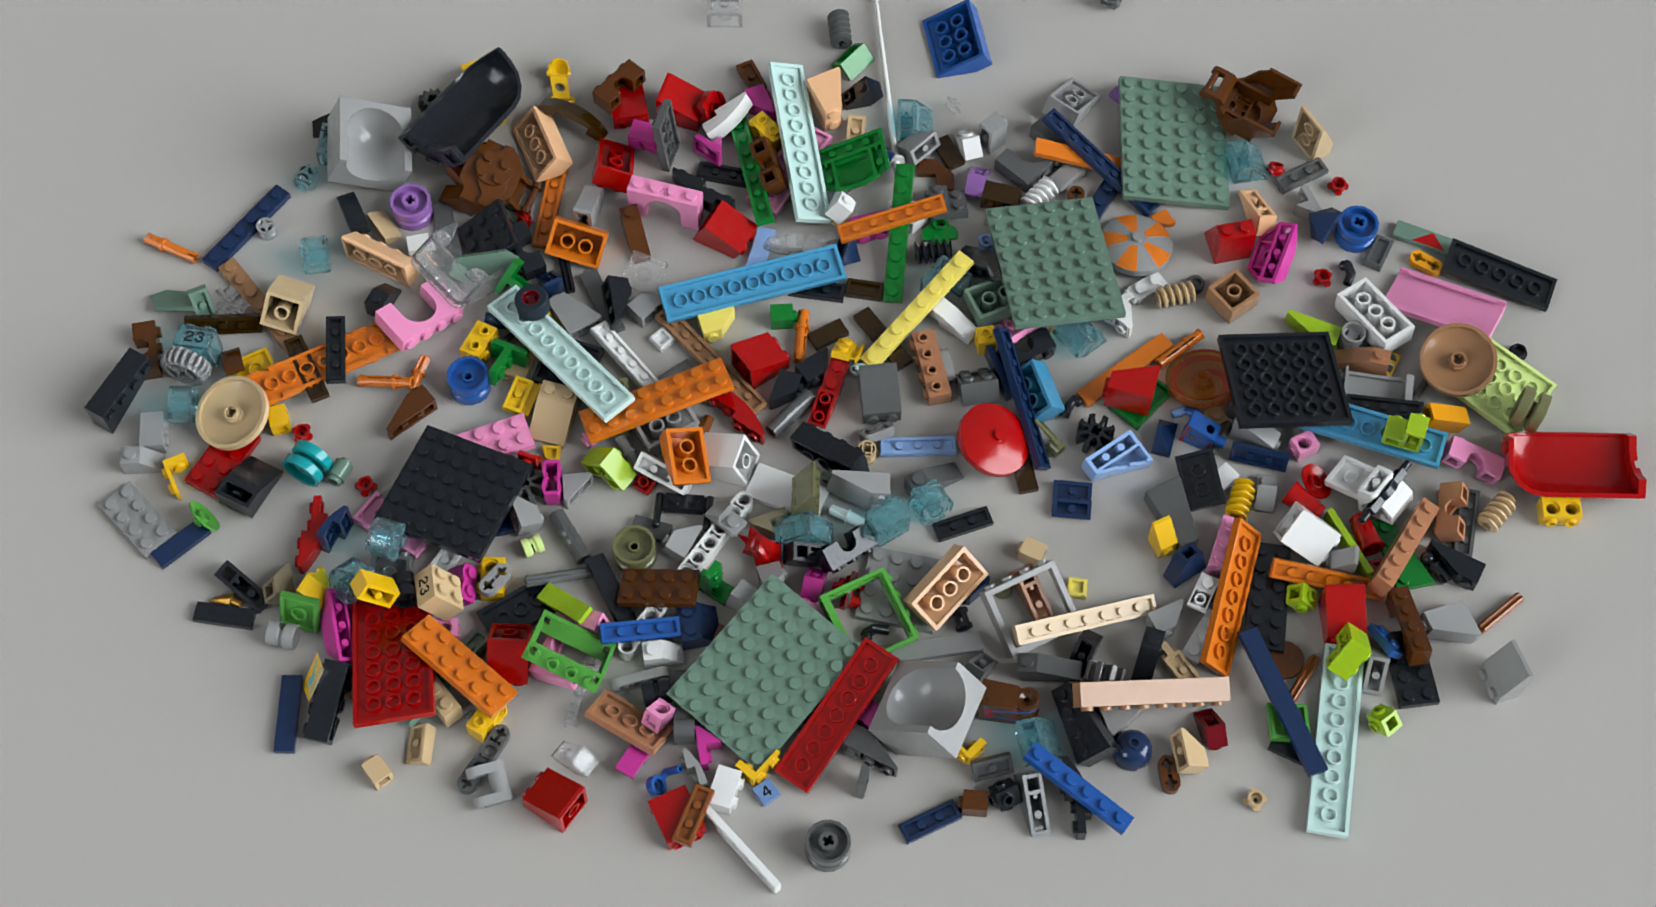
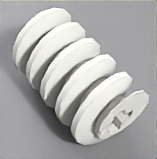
[1019,176,1058,205]

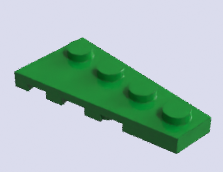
[1372,519,1435,590]

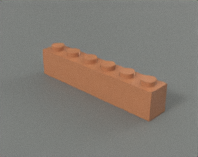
[1366,497,1440,598]

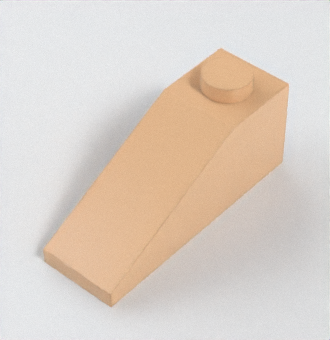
[1239,189,1277,237]

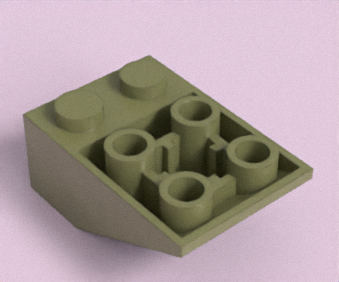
[791,461,820,522]

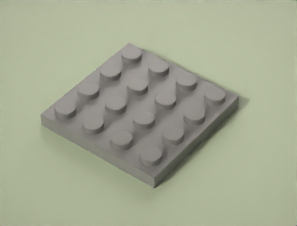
[855,546,940,634]

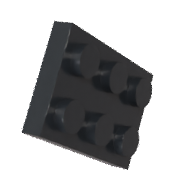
[1175,447,1226,512]

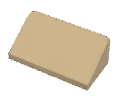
[367,210,403,246]
[406,723,436,766]

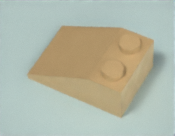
[1292,105,1333,160]
[529,380,581,448]

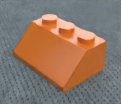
[545,215,609,270]

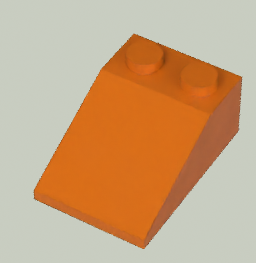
[659,427,711,486]

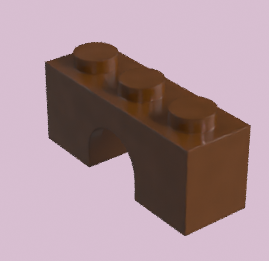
[592,59,646,114]
[749,136,788,196]
[132,320,164,380]

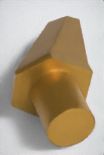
[210,594,243,607]

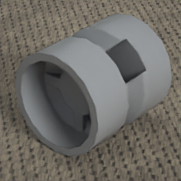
[1337,321,1366,349]
[265,619,301,650]

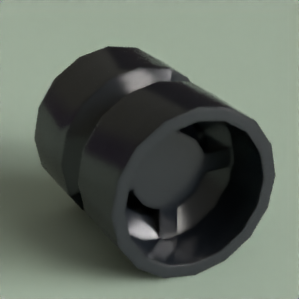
[391,571,417,608]
[641,677,673,708]

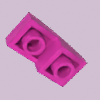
[615,744,650,780]

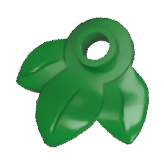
[922,219,958,245]

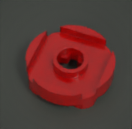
[697,90,726,123]

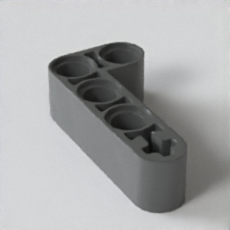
[674,670,695,745]

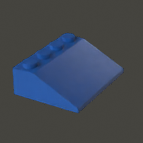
[922,0,993,79]

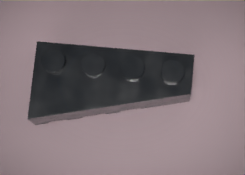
[84,348,153,434]
[790,421,870,472]
[302,659,352,745]
[1051,682,1122,767]

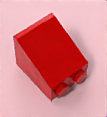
[656,72,705,132]
[693,200,757,259]
[1204,219,1257,264]
[730,332,790,390]
[1102,365,1161,416]
[1318,584,1367,645]
[487,623,532,686]
[522,767,588,833]

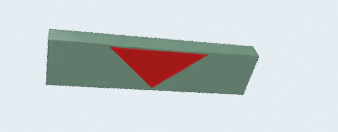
[1392,220,1452,256]

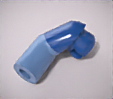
[1170,406,1199,419]

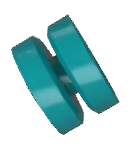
[282,440,333,487]

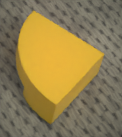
[542,445,561,461]

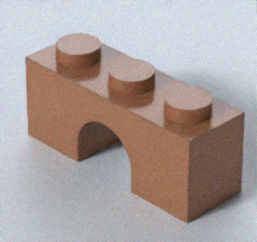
[1433,481,1469,543]

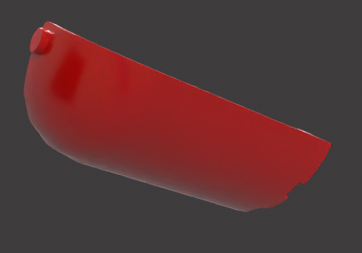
[1501,431,1647,499]

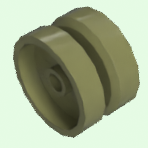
[1508,385,1552,434]
[613,525,657,572]

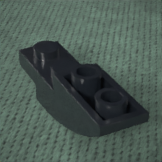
[672,167,736,212]
[1060,755,1093,840]

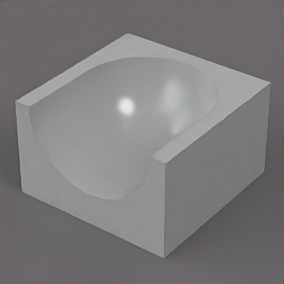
[327,96,412,192]
[868,660,986,759]

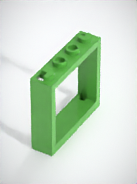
[817,567,919,653]
[521,609,617,693]

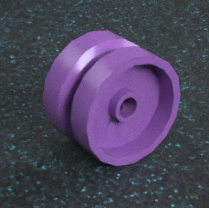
[390,183,434,231]

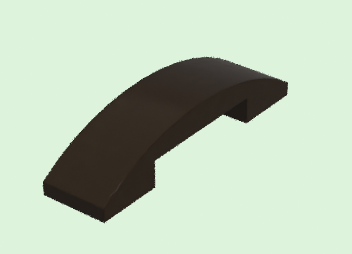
[538,98,608,141]

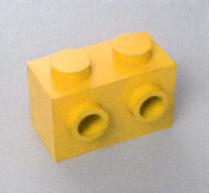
[459,320,500,362]
[350,569,400,608]

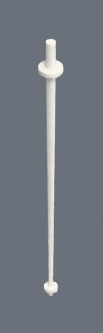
[871,0,905,178]

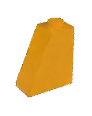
[1423,402,1470,434]

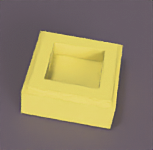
[1067,577,1088,600]

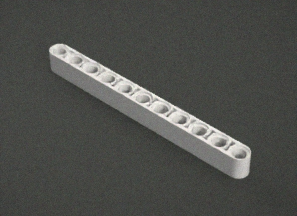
[618,491,753,661]

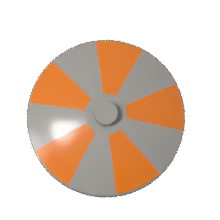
[1102,215,1173,276]

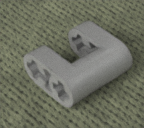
[465,760,513,810]

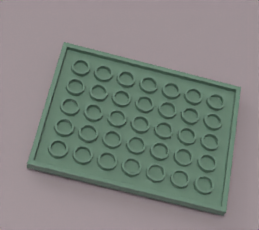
[1118,76,1230,210]
[985,197,1126,330]
[666,573,859,771]

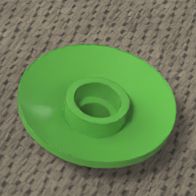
[189,500,220,531]

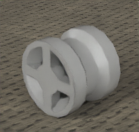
[256,217,277,241]

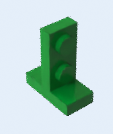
[493,258,531,294]
[489,338,529,386]
[698,560,734,607]

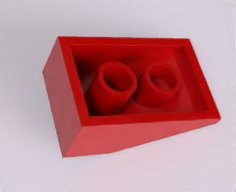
[592,137,635,194]

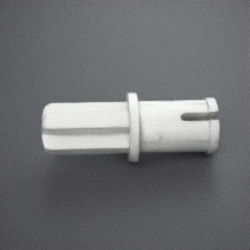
[829,504,867,526]

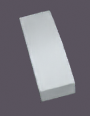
[702,92,753,141]
[928,297,977,345]

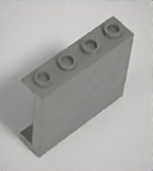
[1336,366,1414,444]

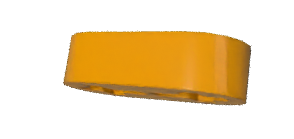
[1408,250,1443,277]

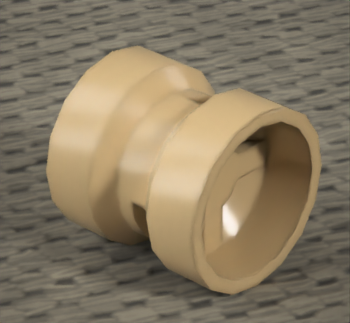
[858,440,877,466]

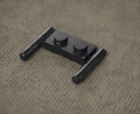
[652,492,714,532]

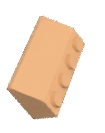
[513,106,573,182]
[341,231,421,287]
[902,544,989,631]

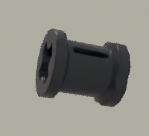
[951,606,973,632]

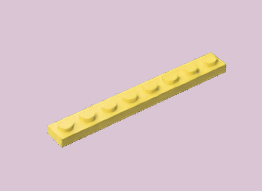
[860,250,974,365]

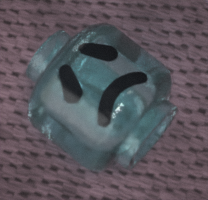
[293,164,320,192]

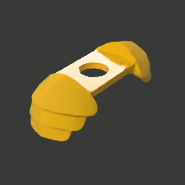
[547,58,575,103]

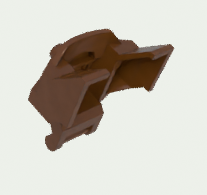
[1199,66,1303,142]
[438,139,543,217]

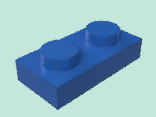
[1367,623,1404,660]

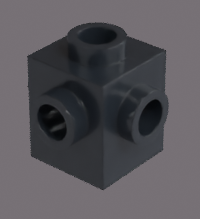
[988,777,1023,812]

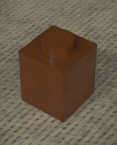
[958,789,988,817]

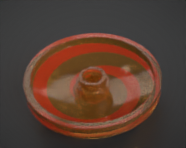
[1165,349,1232,408]

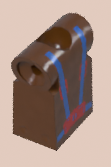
[978,678,1039,727]

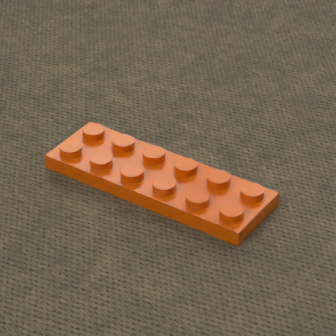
[401,614,519,719]

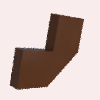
[917,159,954,191]

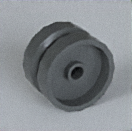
[805,820,851,872]

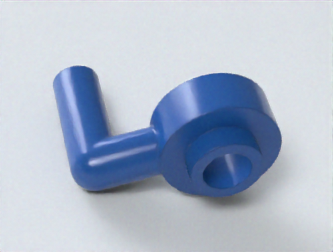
[646,765,683,796]

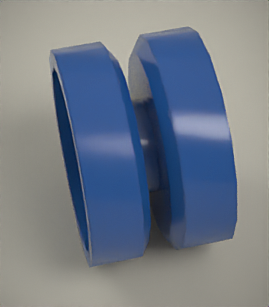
[1334,206,1379,253]
[447,356,491,405]

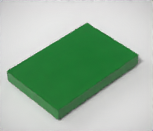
[1108,379,1173,431]

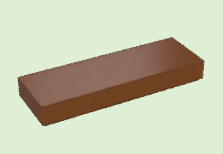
[672,783,715,848]

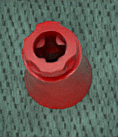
[1281,481,1326,517]
[1349,512,1385,557]

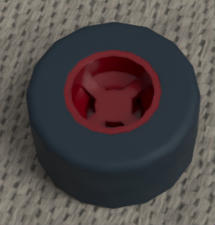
[514,284,550,321]

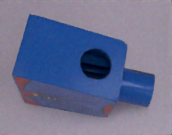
[1178,410,1227,450]

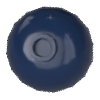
[1112,729,1152,771]

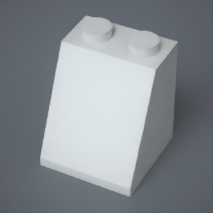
[704,432,760,487]
[1273,501,1341,566]

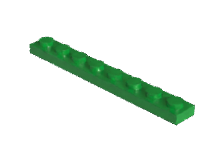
[731,116,775,227]
[883,164,915,303]

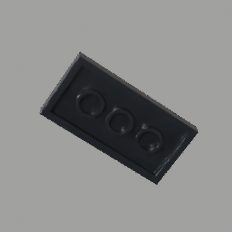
[476,584,557,633]
[1388,631,1440,709]

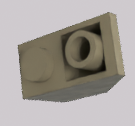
[262,562,296,606]

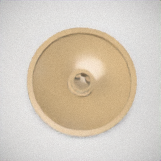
[195,376,269,451]

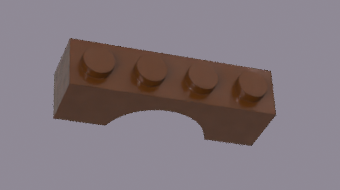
[1385,586,1432,666]

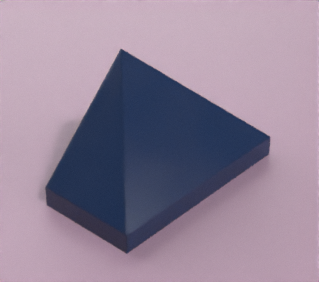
[1309,207,1343,244]
[837,237,861,266]
[1151,419,1178,458]

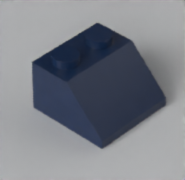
[676,602,719,651]

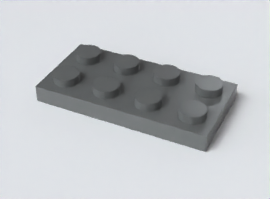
[651,99,680,172]

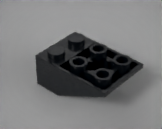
[215,455,284,518]

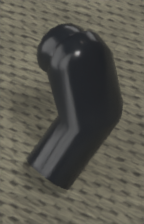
[1339,260,1356,287]
[1060,395,1083,419]

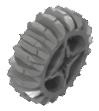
[159,346,212,386]

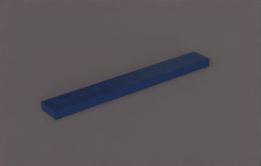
[1041,108,1160,217]
[993,327,1051,471]
[1238,627,1328,778]

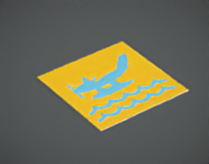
[303,653,324,702]

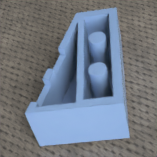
[1080,429,1153,481]

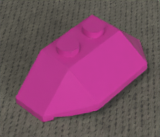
[1247,222,1298,284]
[320,588,352,663]

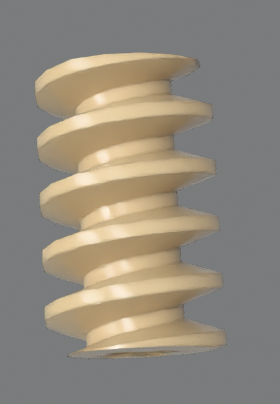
[1155,280,1196,309]
[1476,491,1516,533]

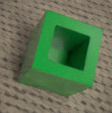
[770,303,797,330]

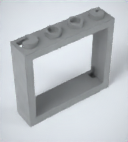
[979,558,1077,658]

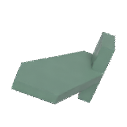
[449,249,519,284]
[150,284,217,315]

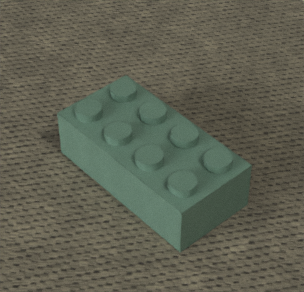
[963,276,1012,327]

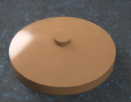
[1419,323,1498,397]

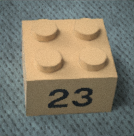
[414,564,464,621]

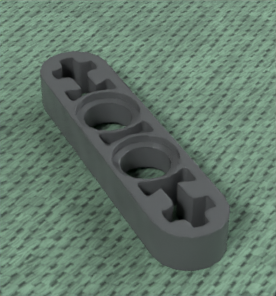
[457,724,510,795]

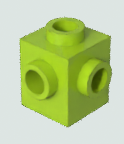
[1286,582,1318,613]
[1366,704,1403,737]

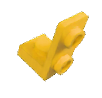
[161,452,190,500]
[957,737,987,766]
[735,749,781,787]

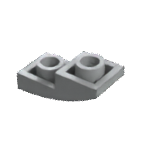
[1049,164,1086,192]
[679,749,708,788]

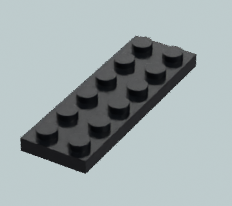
[1441,238,1558,312]
[1243,542,1291,654]

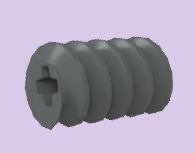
[827,9,852,49]

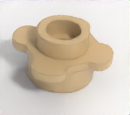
[1243,788,1267,812]

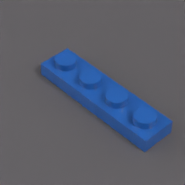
[599,616,681,645]

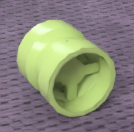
[520,533,545,558]

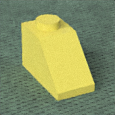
[698,306,735,342]

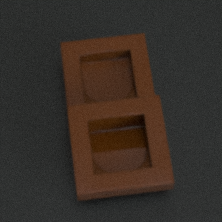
[221,347,245,376]

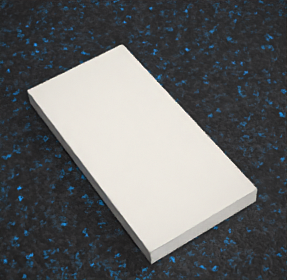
[746,463,830,524]

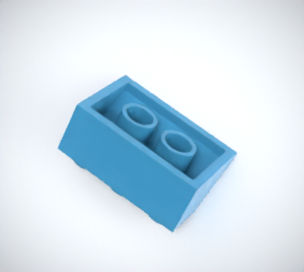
[1012,359,1065,422]

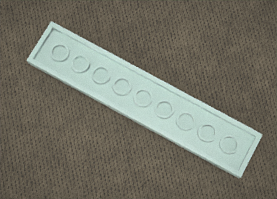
[768,62,832,224]
[487,285,635,423]
[1306,643,1364,839]

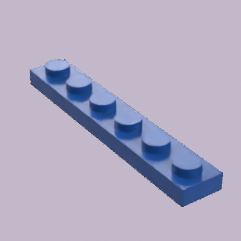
[1022,741,1134,835]

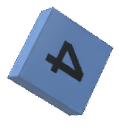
[752,778,781,807]

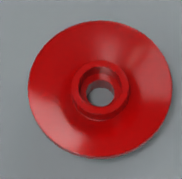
[1301,464,1331,499]

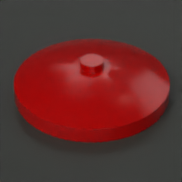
[957,403,1029,477]

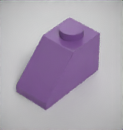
[964,166,990,199]

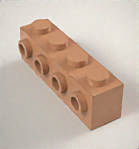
[909,329,952,406]

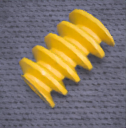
[1225,478,1256,521]

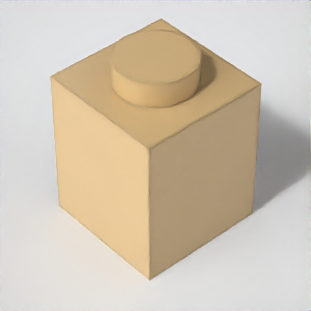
[1016,536,1048,567]
[361,754,394,791]

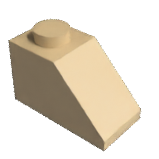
[1169,728,1209,774]

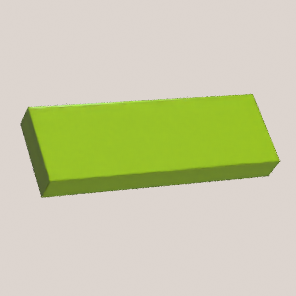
[537,582,593,625]

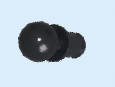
[1420,551,1452,585]

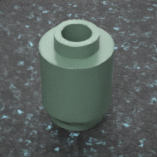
[326,457,353,487]

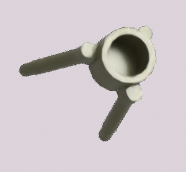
[1034,419,1066,457]

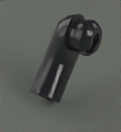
[860,623,890,641]

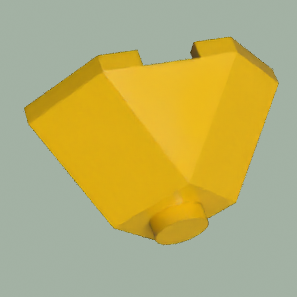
[296,566,331,615]

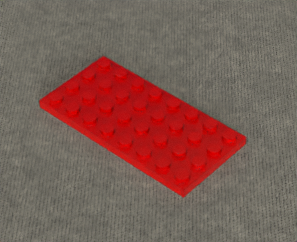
[352,590,436,728]

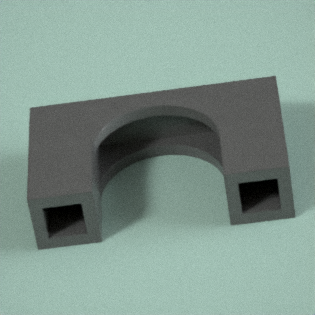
[994,115,1066,193]

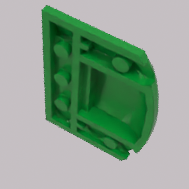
[819,127,890,192]

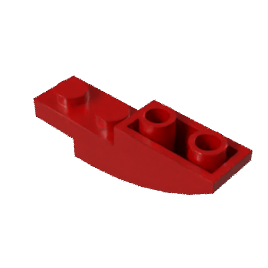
[807,357,850,429]
[706,391,765,445]
[295,495,328,574]

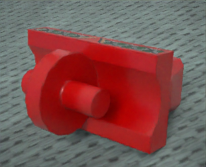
[831,571,865,610]

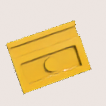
[831,338,865,364]
[502,375,542,419]

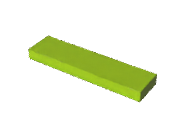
[1323,508,1374,577]

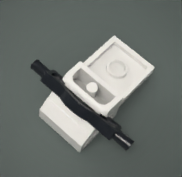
[1324,455,1413,525]

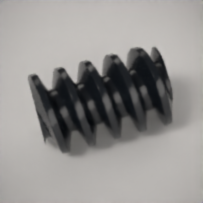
[914,239,952,265]

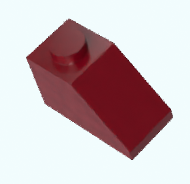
[1193,708,1228,750]

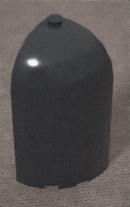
[398,47,522,167]

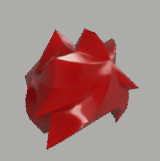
[738,526,783,568]

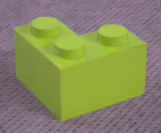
[1381,413,1430,453]
[580,446,637,491]
[1325,622,1372,681]

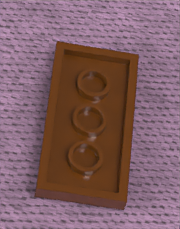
[617,569,701,608]

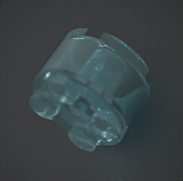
[299,235,332,275]
[167,386,199,424]
[908,479,954,525]
[365,517,407,562]
[328,557,375,604]

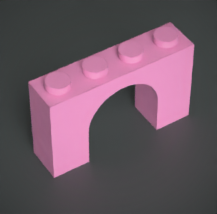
[627,175,704,230]
[375,277,464,353]
[528,610,611,691]

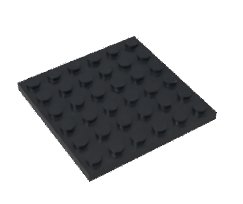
[1217,332,1353,429]
[373,425,533,563]

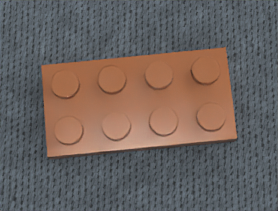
[584,689,674,756]

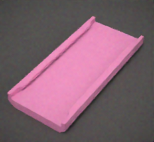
[1386,267,1507,338]

